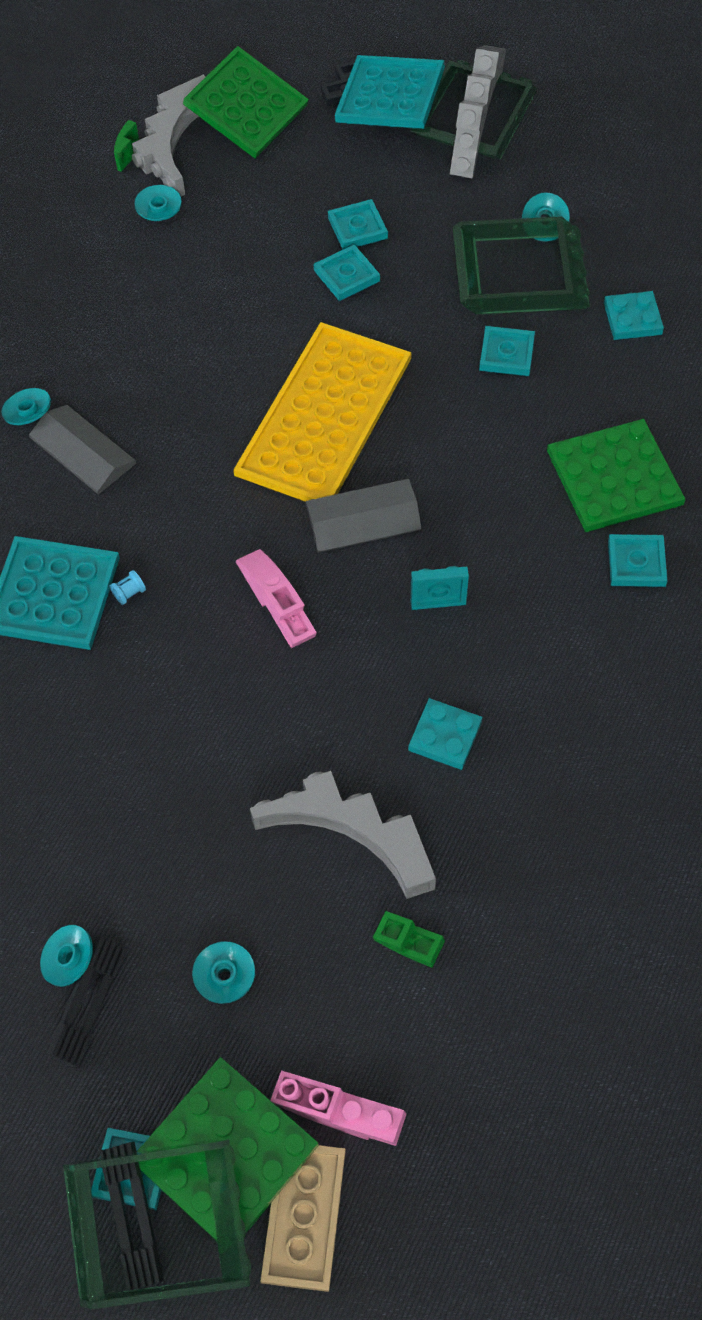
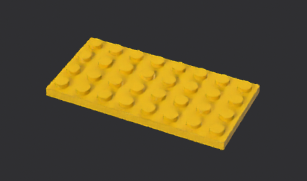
[234,322,411,502]

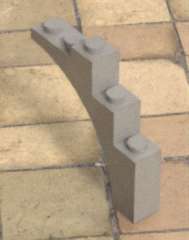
[450,45,506,178]
[132,74,205,196]
[250,771,436,899]

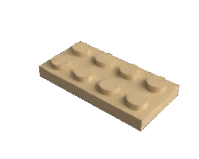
[260,1146,346,1292]

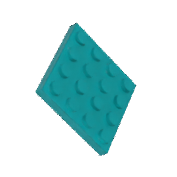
[335,55,445,129]
[0,536,120,650]

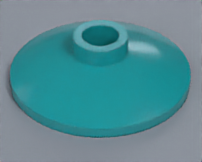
[135,185,182,221]
[522,193,570,242]
[1,388,51,425]
[40,925,93,987]
[192,942,255,1004]

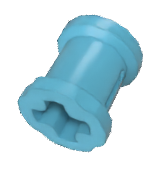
[109,570,146,605]

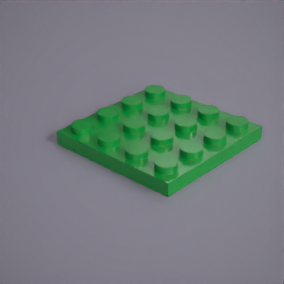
[183,46,309,158]
[547,419,685,532]
[137,1057,319,1253]

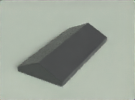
[29,405,136,494]
[306,479,421,553]

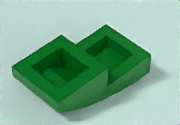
[114,120,139,172]
[373,911,445,968]

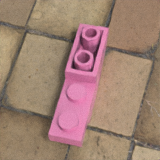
[236,549,317,648]
[270,1071,406,1146]

